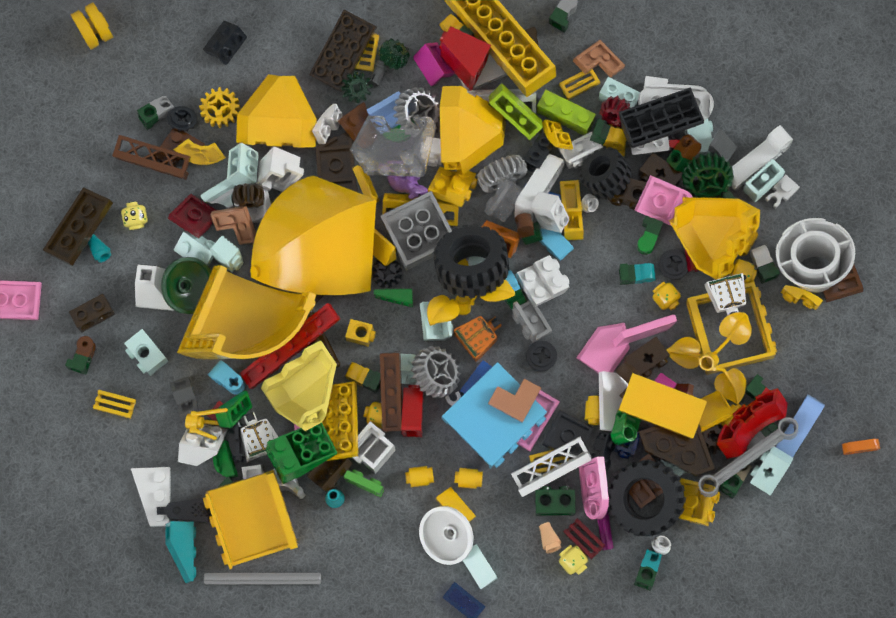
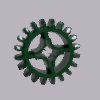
[682,153,734,198]

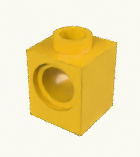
[345,319,376,347]

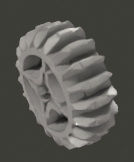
[393,87,440,138]
[477,155,527,193]
[410,346,461,398]

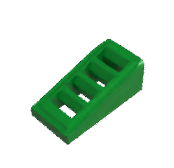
[374,288,413,307]
[215,390,252,428]

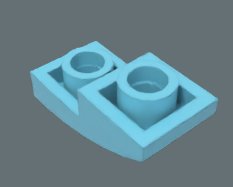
[539,228,574,261]

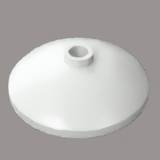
[419,506,474,565]

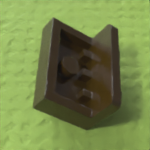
[307,458,353,493]

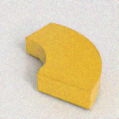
[173,139,226,165]

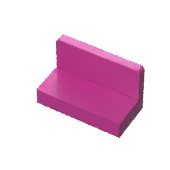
[413,42,455,86]

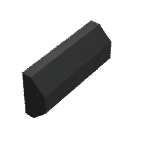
[619,87,704,148]

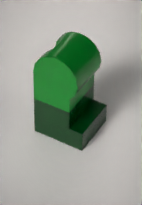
[637,215,663,255]

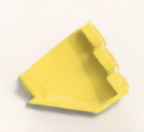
[261,341,337,431]

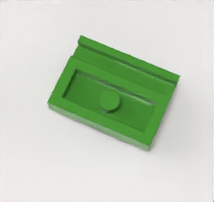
[344,469,384,497]

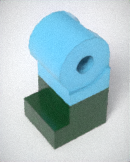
[505,270,527,310]

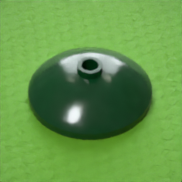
[161,257,211,314]

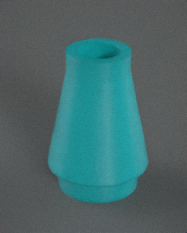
[88,234,111,263]
[325,489,345,508]

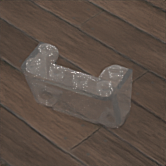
[350,116,436,177]

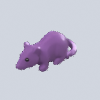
[380,162,428,199]

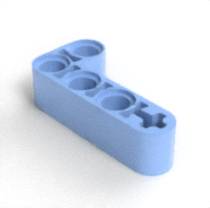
[775,394,825,457]

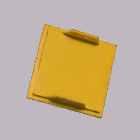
[699,391,734,432]

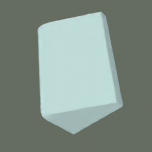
[463,544,497,589]

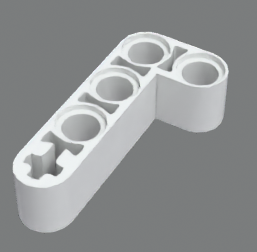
[731,125,793,191]
[515,154,565,223]

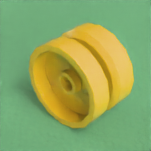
[70,2,113,50]

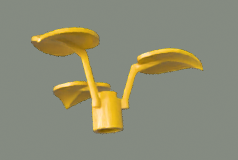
[427,258,515,326]
[667,312,752,404]

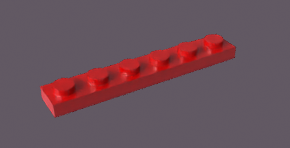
[240,303,340,389]

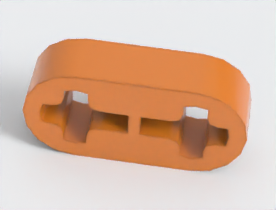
[842,439,880,455]

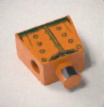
[454,316,502,362]

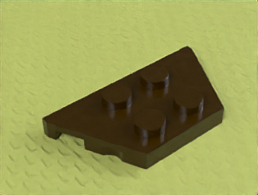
[315,132,357,192]

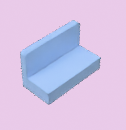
[367,91,400,135]

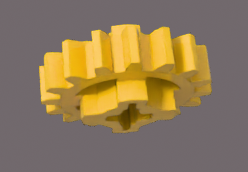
[199,87,241,128]

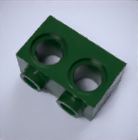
[535,486,576,516]

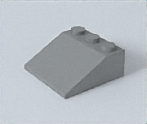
[380,191,452,271]

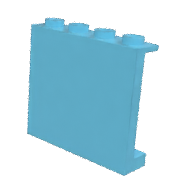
[442,362,547,469]

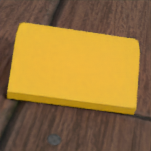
[373,228,396,266]
[436,487,476,522]

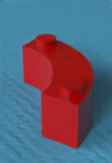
[717,388,788,459]

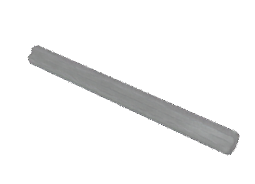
[204,573,322,585]

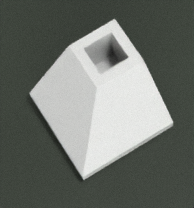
[135,265,174,311]
[178,425,228,466]

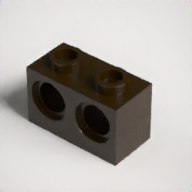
[607,178,647,210]
[69,293,115,333]

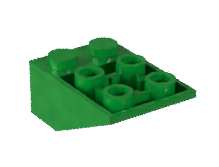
[266,423,337,484]

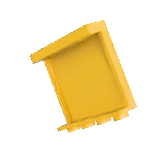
[203,470,298,569]

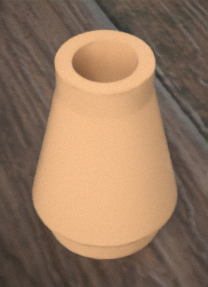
[539,522,561,553]

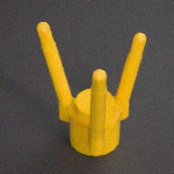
[185,408,228,440]

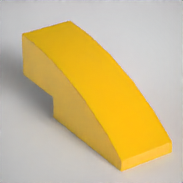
[560,180,584,240]

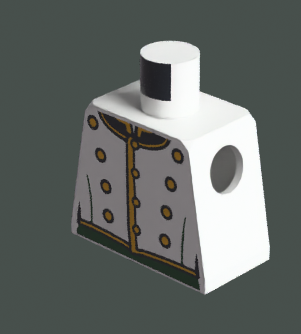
[705,273,746,316]
[240,412,278,462]

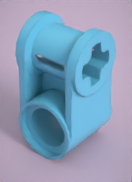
[208,360,245,395]

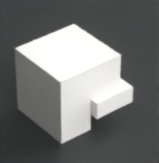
[257,146,304,192]
[352,421,395,474]

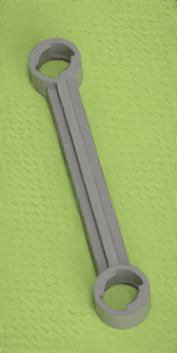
[698,417,798,497]

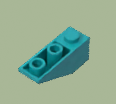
[165,521,196,583]

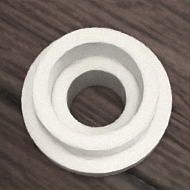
[581,194,599,213]
[651,536,671,555]

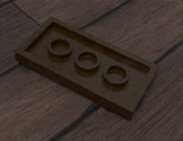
[43,187,113,266]

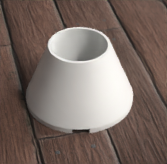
[776,218,855,293]

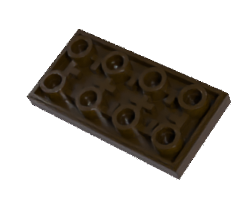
[309,10,377,92]

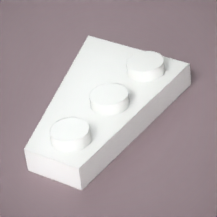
[131,467,171,527]

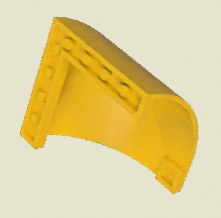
[250,175,376,295]
[177,265,316,359]

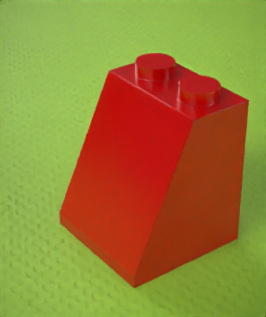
[439,26,491,90]

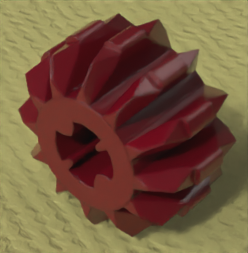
[599,95,630,128]

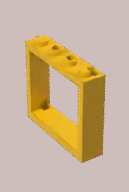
[686,282,777,375]

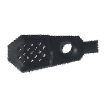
[157,498,212,523]

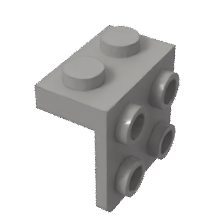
[512,300,552,344]

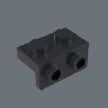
[203,21,247,65]

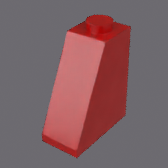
[401,385,424,437]

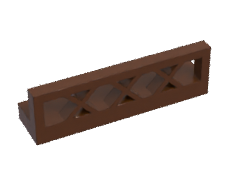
[112,135,191,180]
[380,351,402,431]

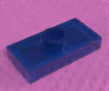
[442,582,486,618]

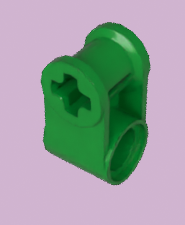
[611,409,641,445]

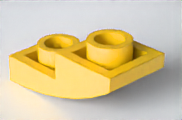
[542,119,573,150]
[780,285,823,310]

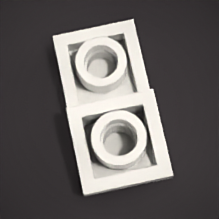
[312,104,343,144]

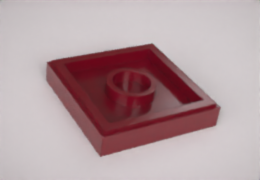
[168,194,217,239]

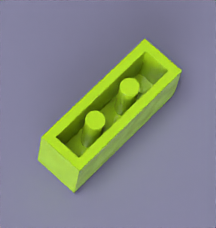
[489,83,543,140]
[537,90,596,135]

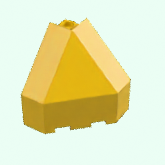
[236,74,316,148]
[440,86,506,174]
[669,197,760,280]

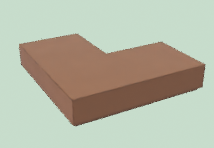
[573,40,625,78]
[210,206,256,245]
[488,379,541,423]

